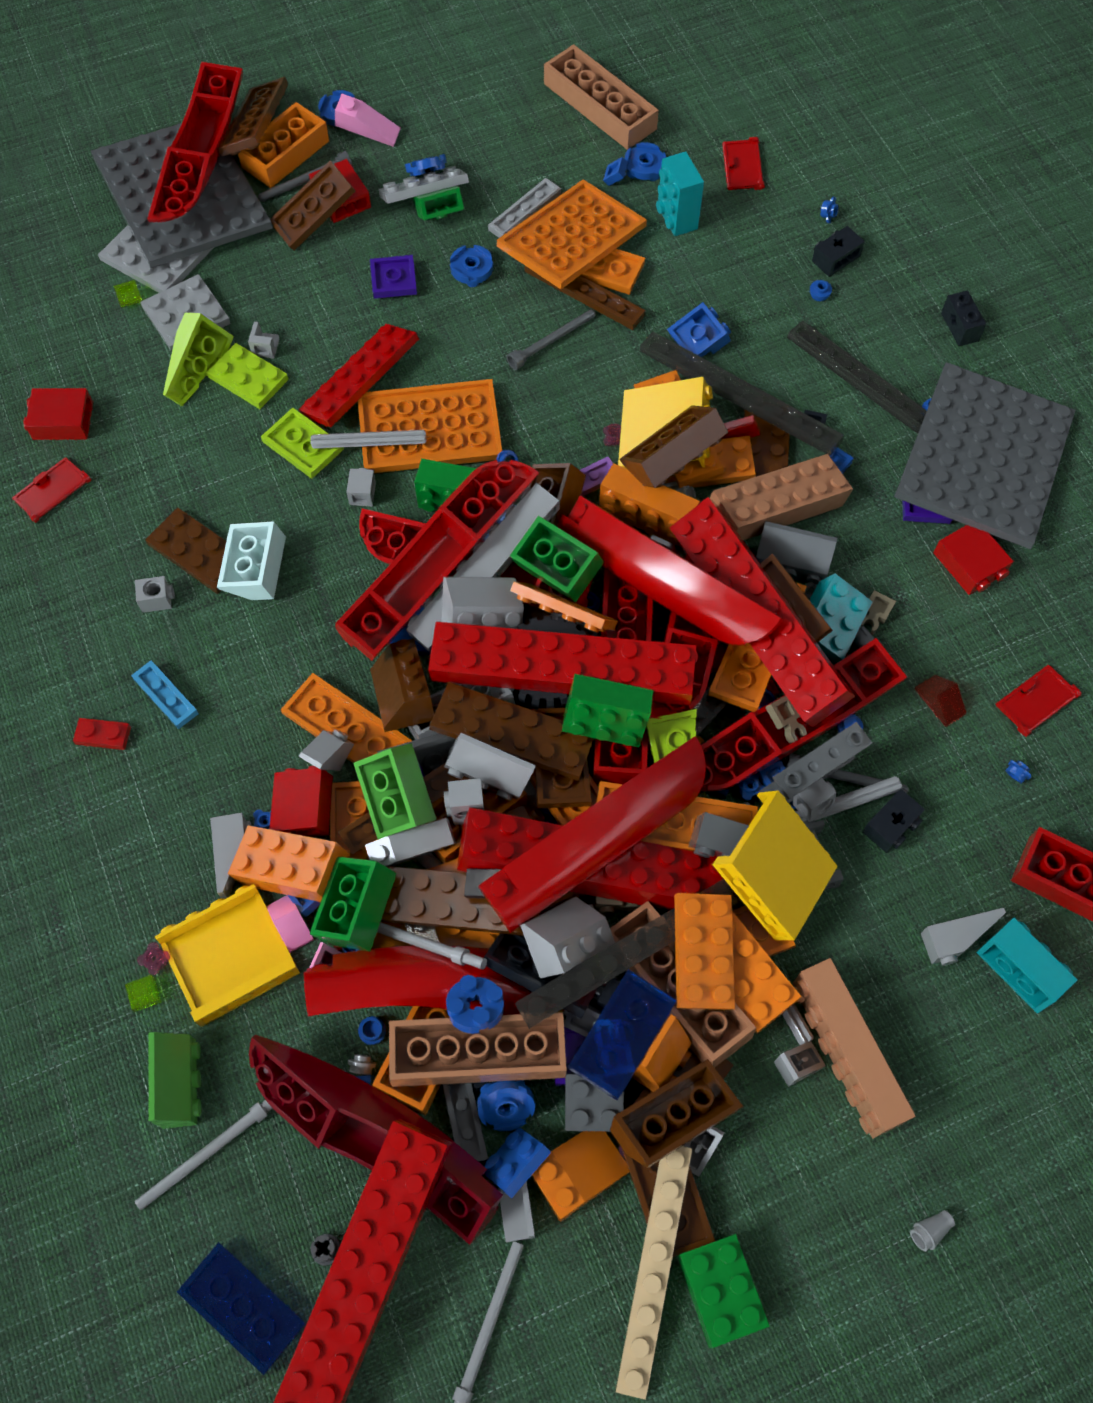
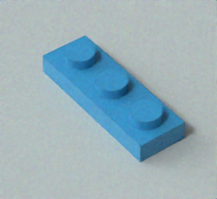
[131,660,199,729]

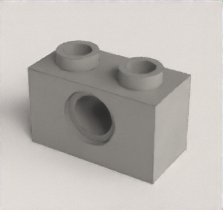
[444,778,484,825]

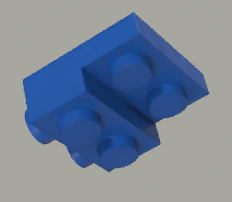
[667,302,731,364]

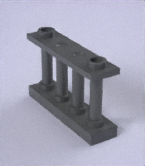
[757,722,872,803]

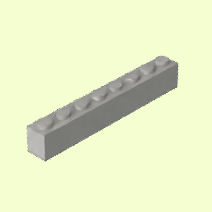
[406,483,560,653]

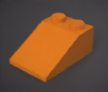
[630,1014,692,1092]
[531,1131,629,1222]

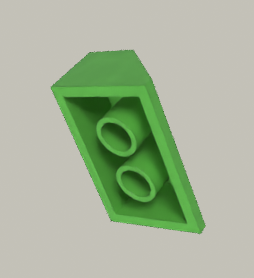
[353,743,437,839]
[149,1032,202,1129]

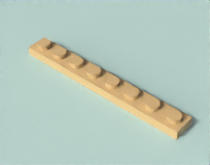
[616,1146,692,1400]

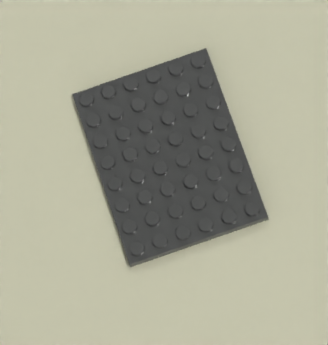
[91,123,272,268]
[894,362,1075,549]

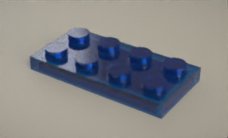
[568,969,677,1100]
[177,1242,307,1375]

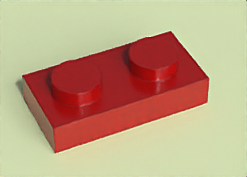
[73,718,131,750]

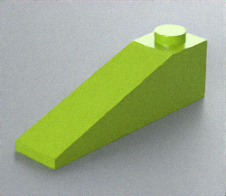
[163,313,234,406]

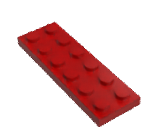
[298,324,419,427]

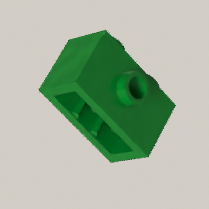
[413,186,464,220]

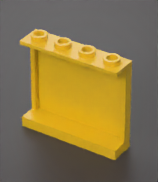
[618,377,713,469]
[712,790,838,940]
[155,884,300,1027]

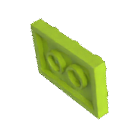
[207,343,289,409]
[261,408,344,479]

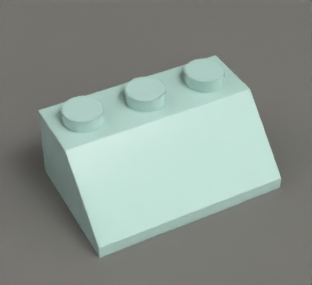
[217,522,286,600]

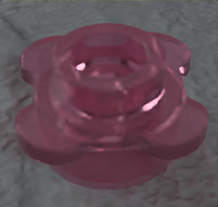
[603,424,621,446]
[137,942,170,975]

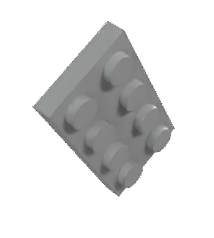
[378,166,469,204]

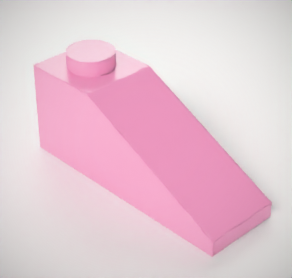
[335,94,400,147]

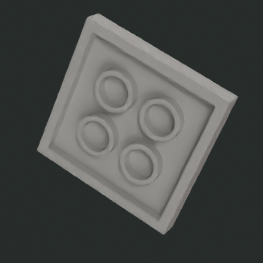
[140,274,231,352]

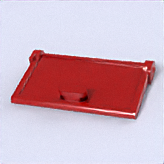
[722,137,765,190]
[12,457,92,523]
[995,665,1081,737]

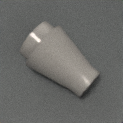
[910,1210,955,1252]

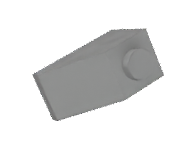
[299,729,354,771]

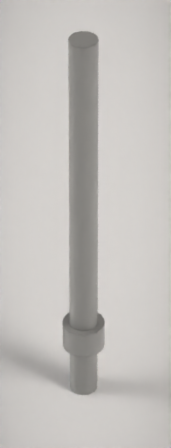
[377,922,487,970]
[134,1100,273,1210]
[452,1241,524,1403]

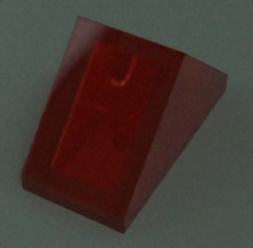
[914,675,966,727]

